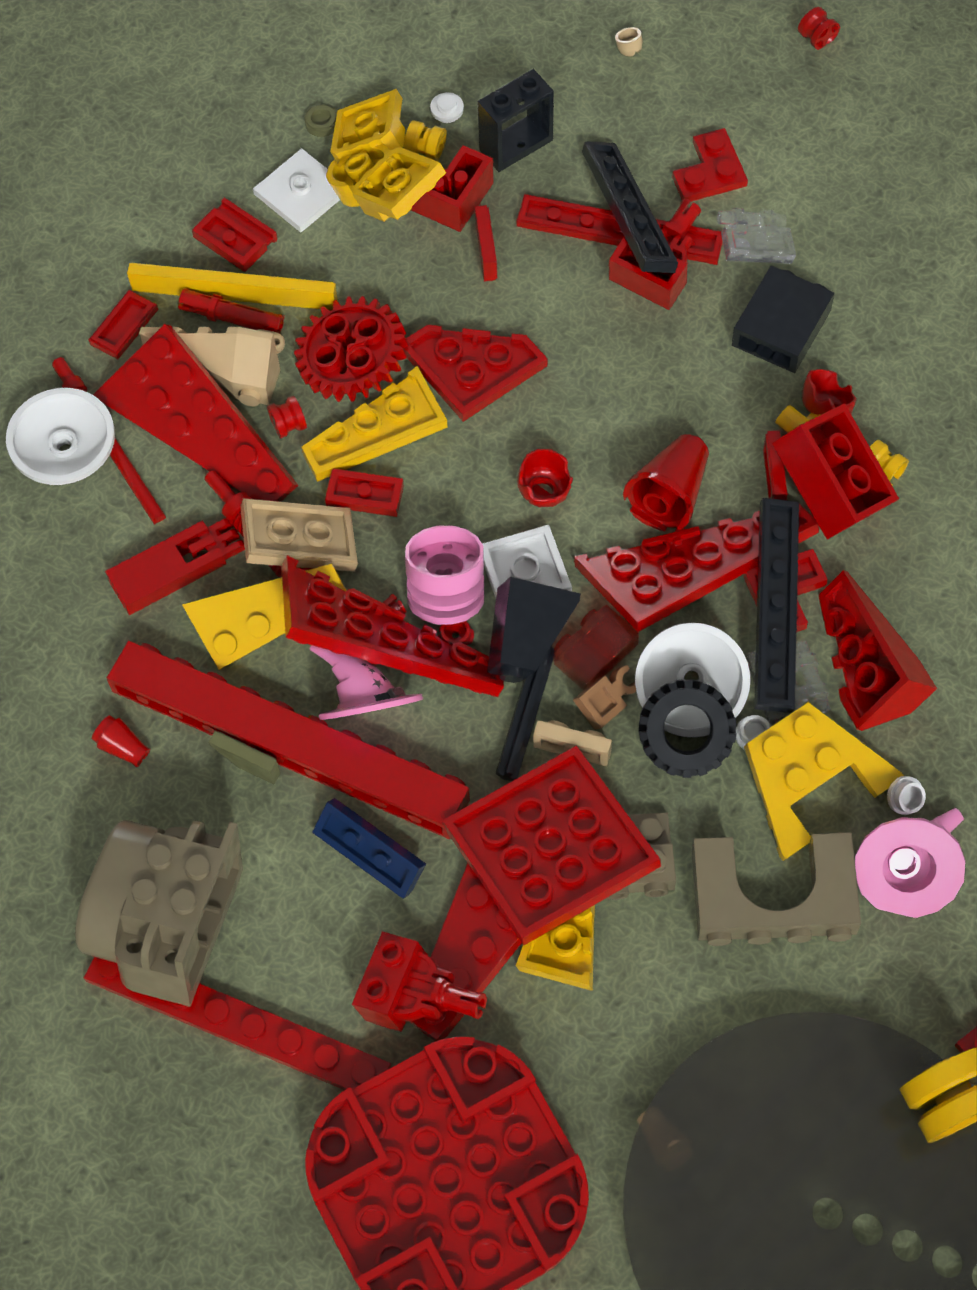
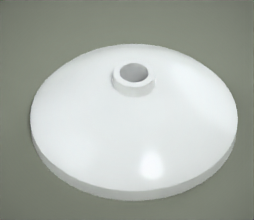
[6,388,115,485]
[635,623,750,737]

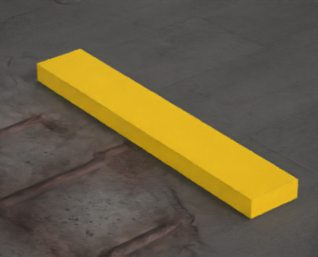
[127,263,338,310]

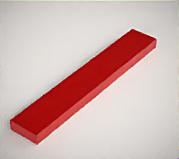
[516,194,725,265]

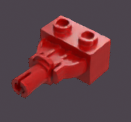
[609,199,701,310]
[352,931,487,1032]

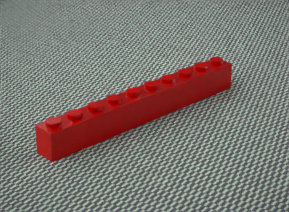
[106,640,470,840]

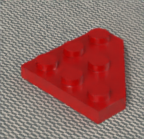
[403,325,548,422]

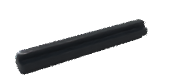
[496,646,556,781]

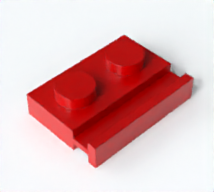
[192,197,277,272]

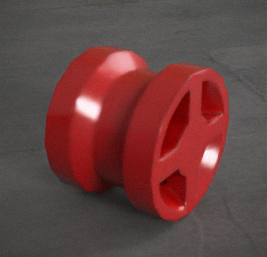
[798,7,840,50]
[267,395,307,439]

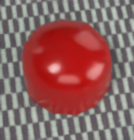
[801,369,857,415]
[517,449,573,507]

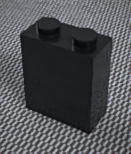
[731,265,835,373]

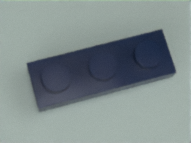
[312,798,426,899]

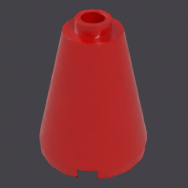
[623,434,709,532]

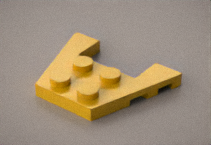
[744,702,904,861]

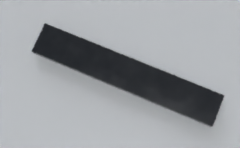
[582,141,678,273]
[754,498,799,713]

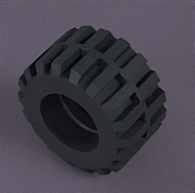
[639,679,737,778]

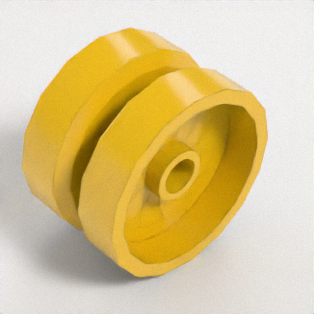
[899,1048,977,1143]

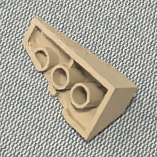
[139,327,280,407]

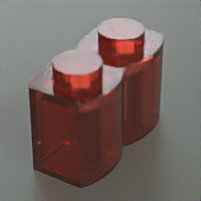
[554,605,639,690]

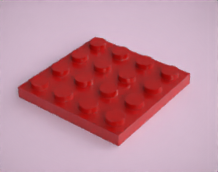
[442,745,661,945]

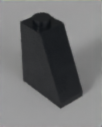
[487,577,581,683]

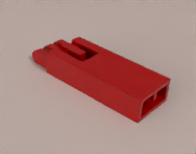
[105,518,245,615]

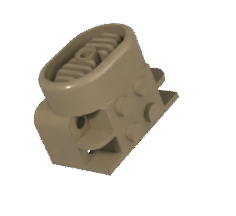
[75,820,243,1007]

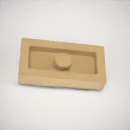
[533,720,612,767]

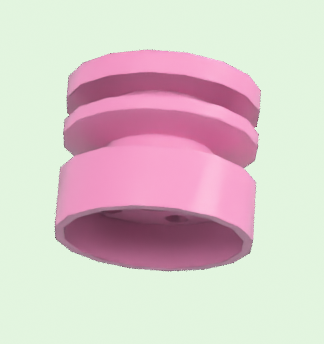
[405,526,484,625]

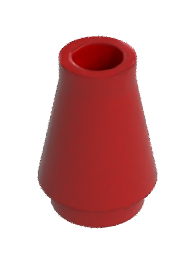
[91,715,151,767]

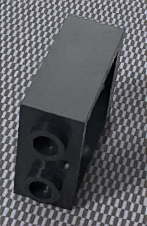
[477,68,554,172]

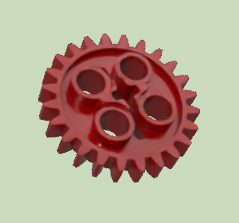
[294,296,408,402]

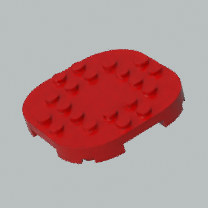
[305,1037,589,1290]

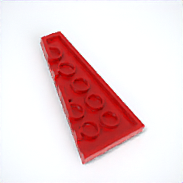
[93,324,299,502]
[574,504,819,632]
[281,555,504,697]
[409,864,522,1042]

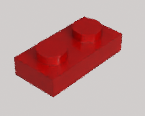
[325,468,404,517]

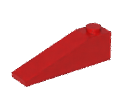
[819,570,937,731]

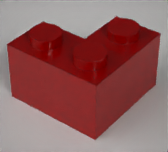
[411,145,493,232]

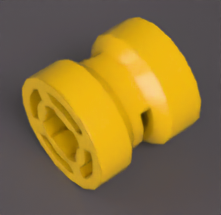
[404,120,447,161]
[870,440,909,486]

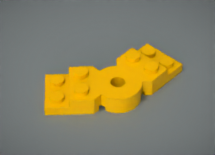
[326,89,446,222]

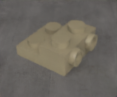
[607,812,676,900]

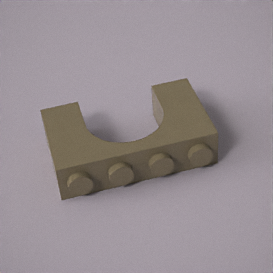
[692,833,861,946]

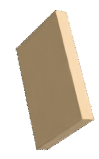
[241,499,358,572]

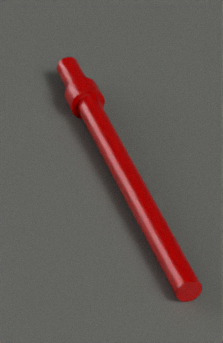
[52,357,166,525]

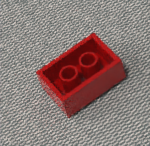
[772,403,899,540]

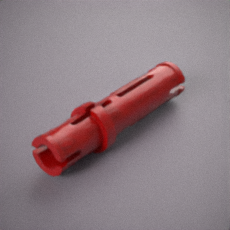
[178,288,285,334]

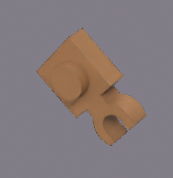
[573,665,636,730]

